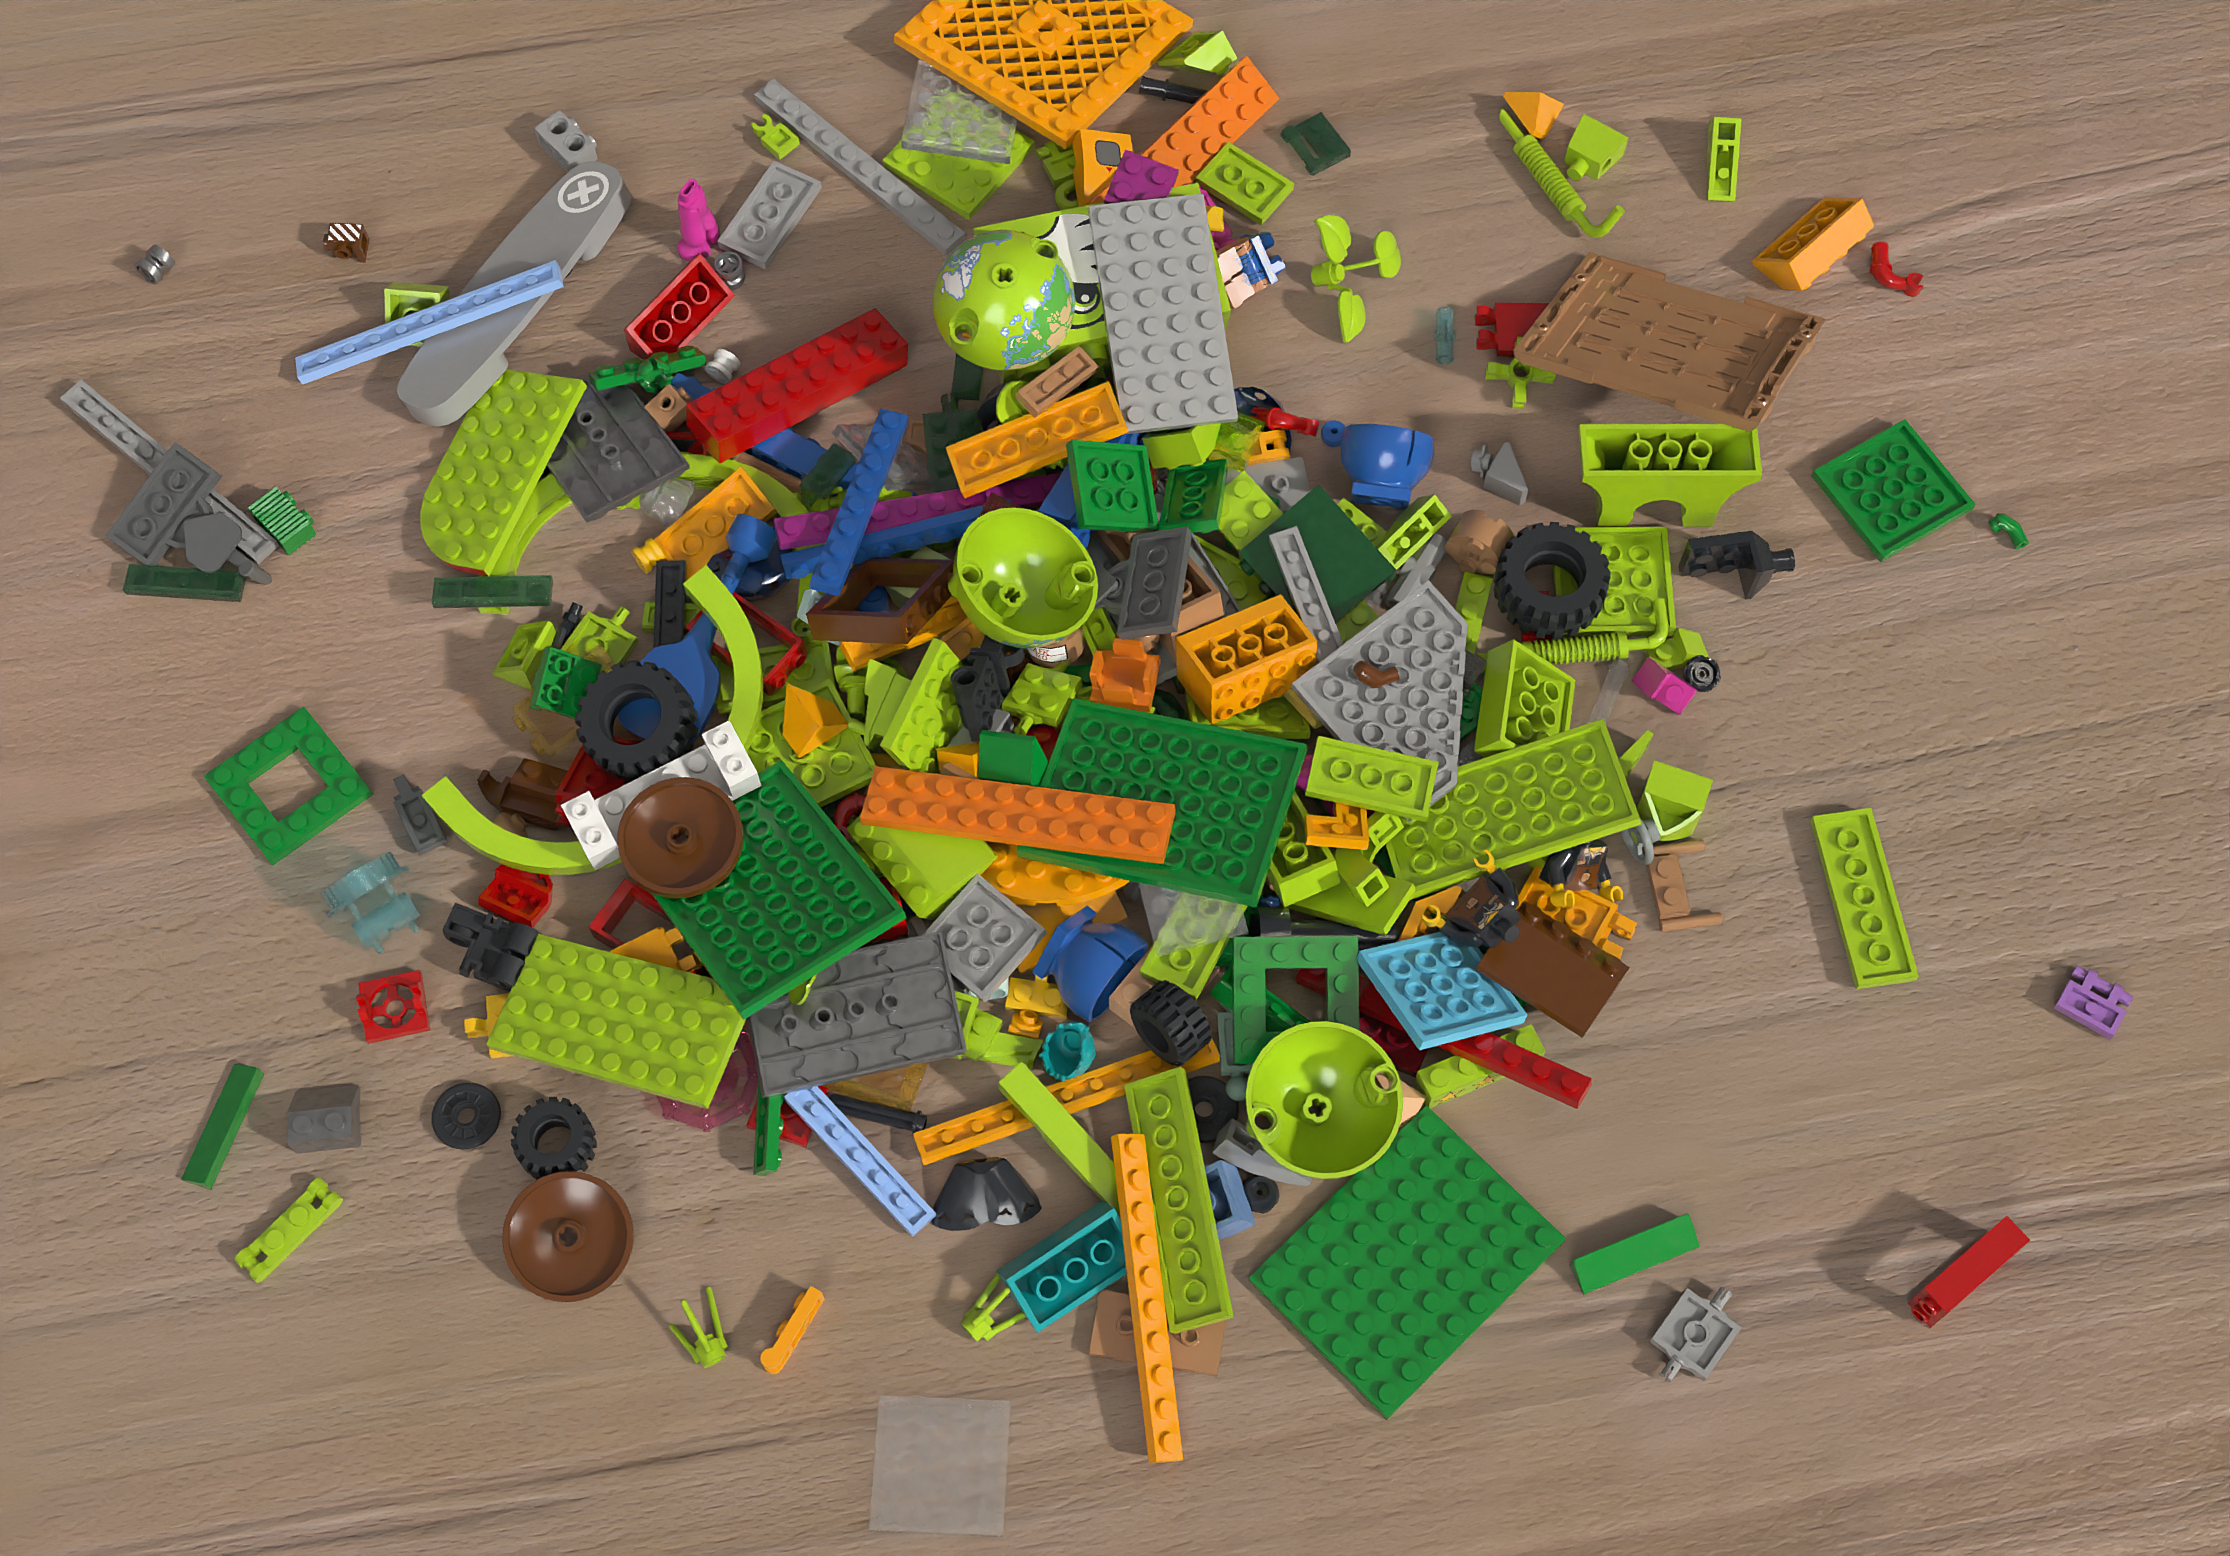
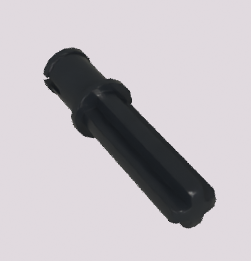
[1139,76,1208,104]

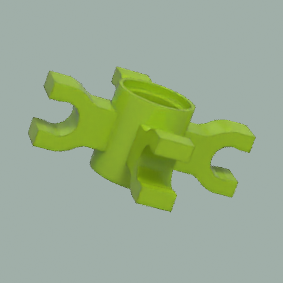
[1485,337,1556,409]

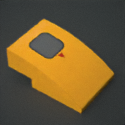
[1072,129,1133,207]

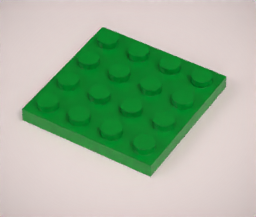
[1811,419,1976,562]

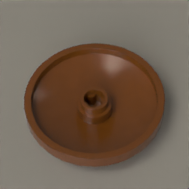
[617,777,744,898]
[502,1172,634,1302]

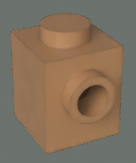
[645,384,693,432]

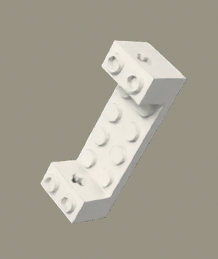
[561,721,761,870]

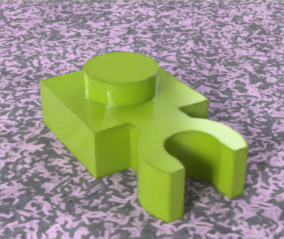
[751,114,800,160]

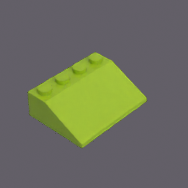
[1474,639,1576,758]
[847,769,998,921]

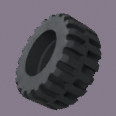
[1493,522,1611,639]
[575,660,698,782]

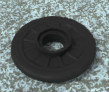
[1188,1076,1239,1143]
[431,1083,501,1150]

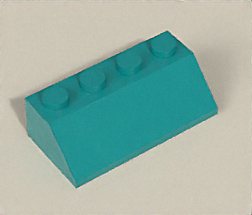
[996,1200,1127,1333]

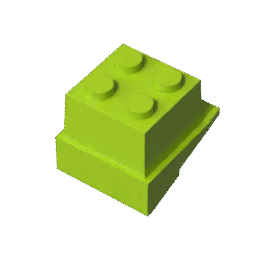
[847,659,912,753]

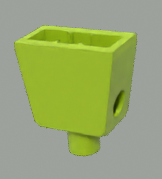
[1564,114,1629,181]

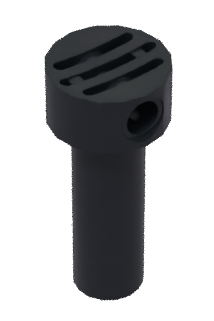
[1251,906,1397,969]

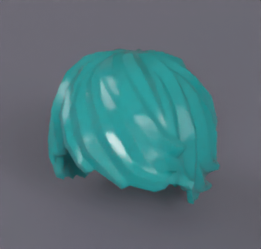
[1039,1020,1096,1082]

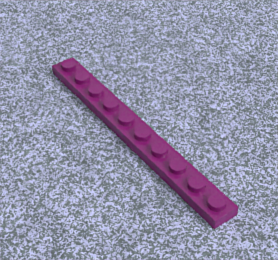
[774,473,1061,550]

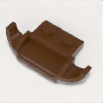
[477,758,572,831]

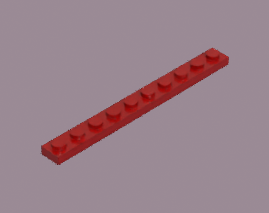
[1296,968,1592,1109]

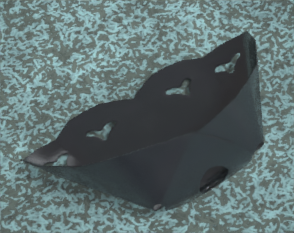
[931,1157,1042,1231]

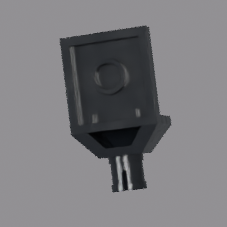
[1678,531,1795,600]

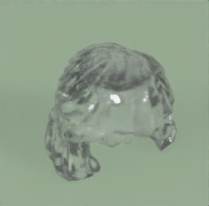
[639,478,696,529]

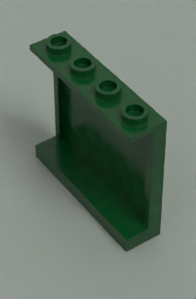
[1239,484,1396,624]

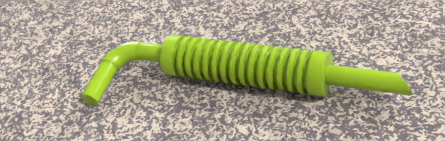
[1499,109,1625,238]
[1475,598,1669,665]

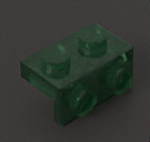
[799,443,857,507]

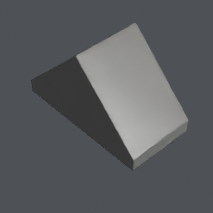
[1483,442,1528,505]

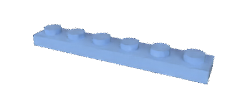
[784,1086,936,1237]

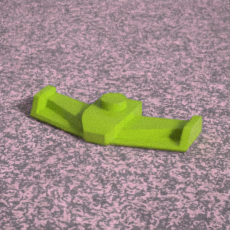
[963,1008,1045,1070]

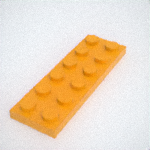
[946,381,1129,498]

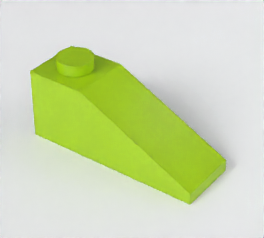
[1706,117,1742,202]
[1376,494,1452,570]

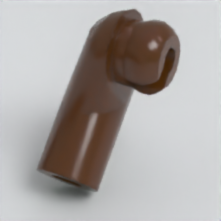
[1353,661,1400,689]

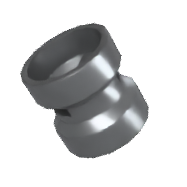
[134,244,175,284]
[714,251,745,290]

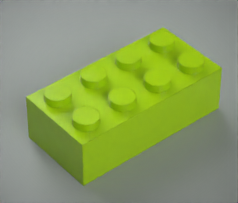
[1267,790,1341,907]

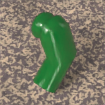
[1989,513,2029,549]

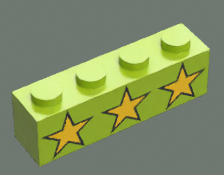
[1414,1024,1545,1109]

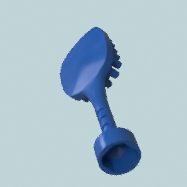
[618,514,777,747]

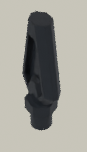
[551,602,583,650]

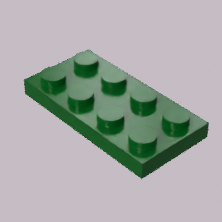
[1158,459,1228,533]

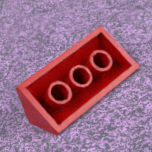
[624,253,735,359]

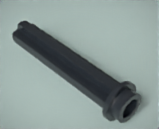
[829,1094,927,1135]

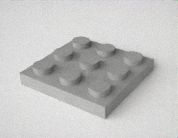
[923,873,1047,1002]

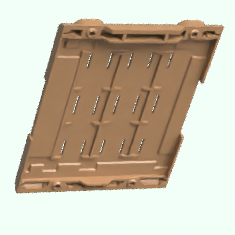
[1513,252,1826,431]

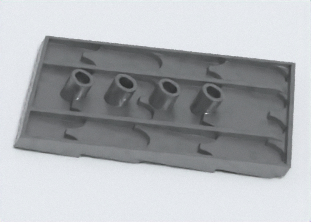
[546,364,690,523]
[747,931,967,1098]

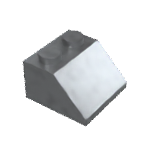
[287,1085,361,1154]

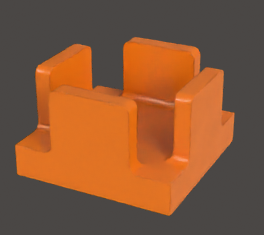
[1090,638,1161,713]

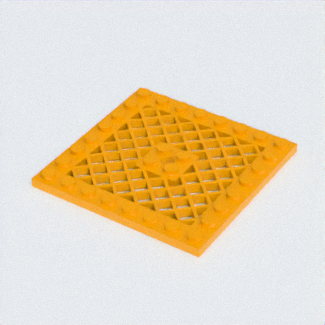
[894,0,1193,149]

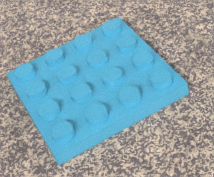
[1356,932,1527,1050]

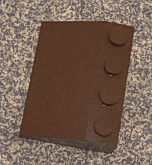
[1475,900,1630,1038]

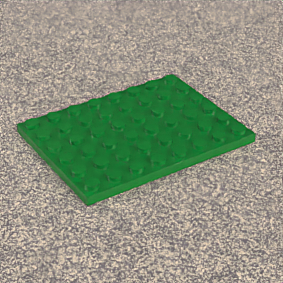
[1016,698,1307,908]
[650,760,907,1020]
[1248,1105,1566,1420]

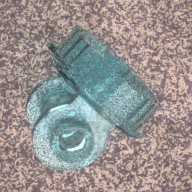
[321,852,420,954]

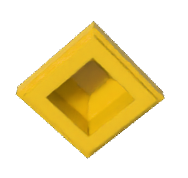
[1205,206,1224,232]

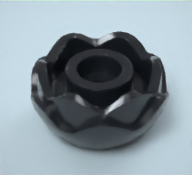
[1684,655,1721,692]
[1242,1174,1280,1214]

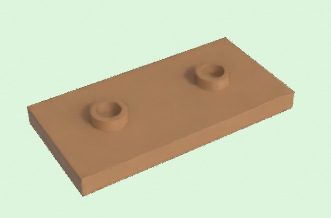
[1089,1290,1226,1377]

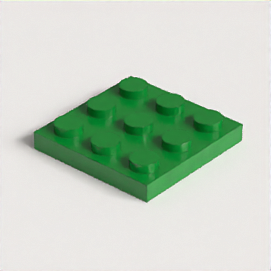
[1066,440,1159,533]

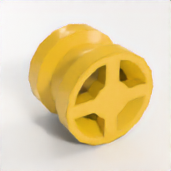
[631,537,666,574]

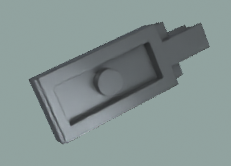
[393,774,448,856]

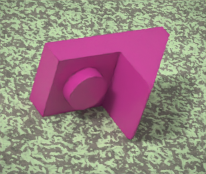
[1632,657,1698,715]

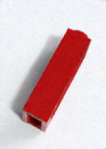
[685,592,809,696]
[589,878,702,975]
[1908,1216,2030,1328]

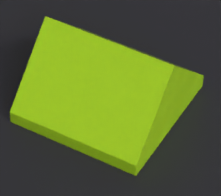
[492,621,556,691]

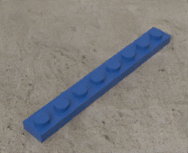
[810,409,909,596]
[780,499,1013,579]

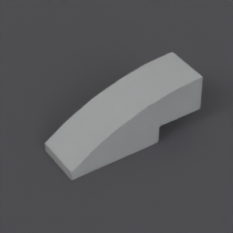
[1212,1118,1312,1186]

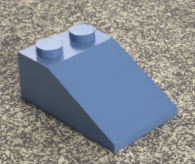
[1205,1160,1256,1240]

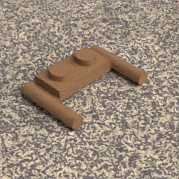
[1642,839,1723,932]

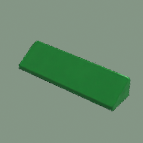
[1210,963,1311,1031]
[181,1064,264,1190]
[1569,1213,1700,1295]

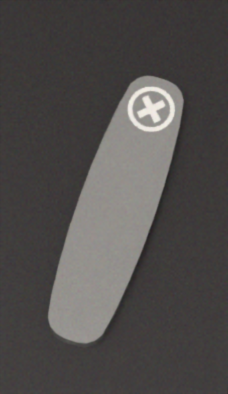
[397,161,631,427]

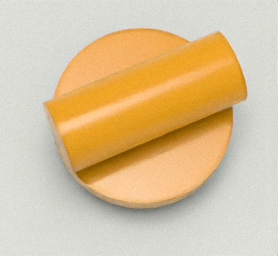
[1008,1010,1043,1040]

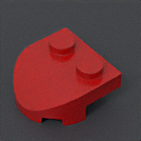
[478,864,553,928]

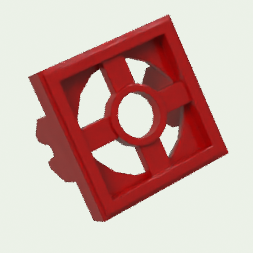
[356,970,430,1044]

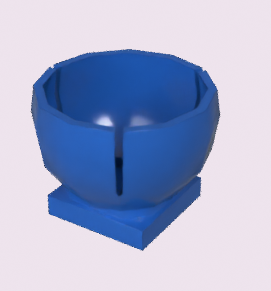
[1340,424,1434,510]
[1033,906,1148,1022]

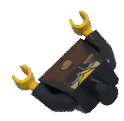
[1539,839,1623,908]
[1422,849,1521,949]

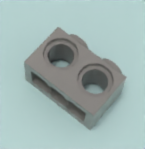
[534,110,598,173]

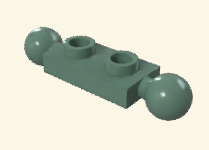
[1217,1002,1253,1101]

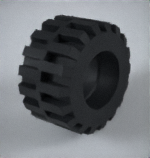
[1130,980,1212,1066]
[511,1097,597,1180]

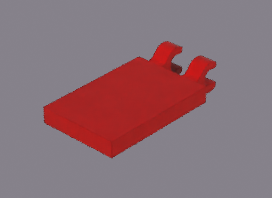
[1474,302,1549,356]
[555,736,641,826]

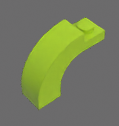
[1335,811,1404,907]

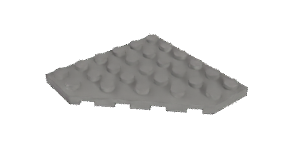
[1291,580,1468,823]

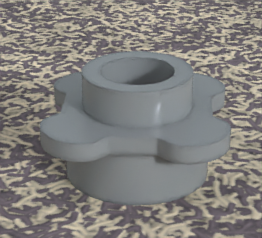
[1471,444,1494,478]

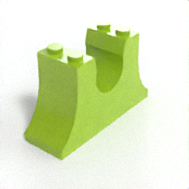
[1578,424,1762,527]

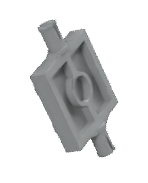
[1649,1287,1742,1382]

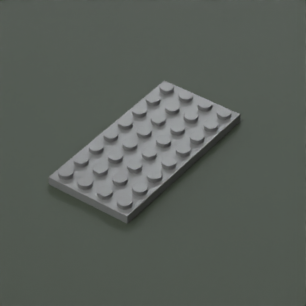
[1088,194,1238,435]

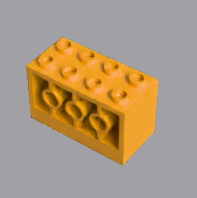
[1176,594,1317,725]

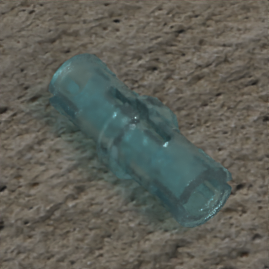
[1434,307,1456,364]

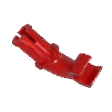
[1869,242,1924,297]
[1250,406,1319,437]
[833,792,866,844]

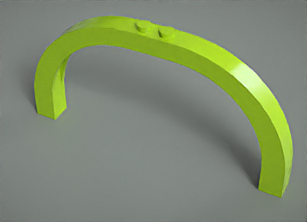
[474,452,826,614]
[422,565,763,875]

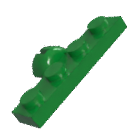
[588,346,706,393]

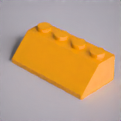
[1751,197,1874,292]

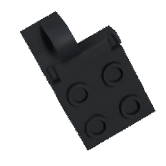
[950,635,1024,742]
[443,903,541,992]

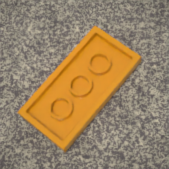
[654,467,778,580]

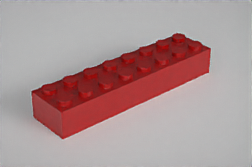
[686,308,908,464]

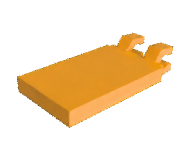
[1515,865,1637,959]
[609,927,703,972]

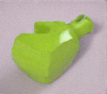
[834,645,867,719]

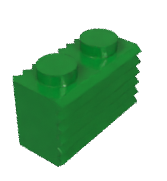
[247,486,316,555]

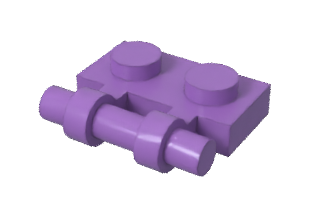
[2054,965,2134,1040]

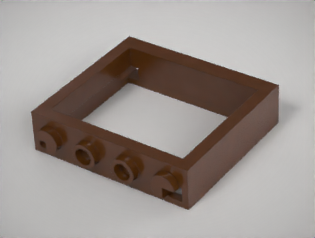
[806,558,954,644]

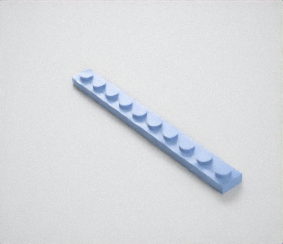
[295,260,564,384]

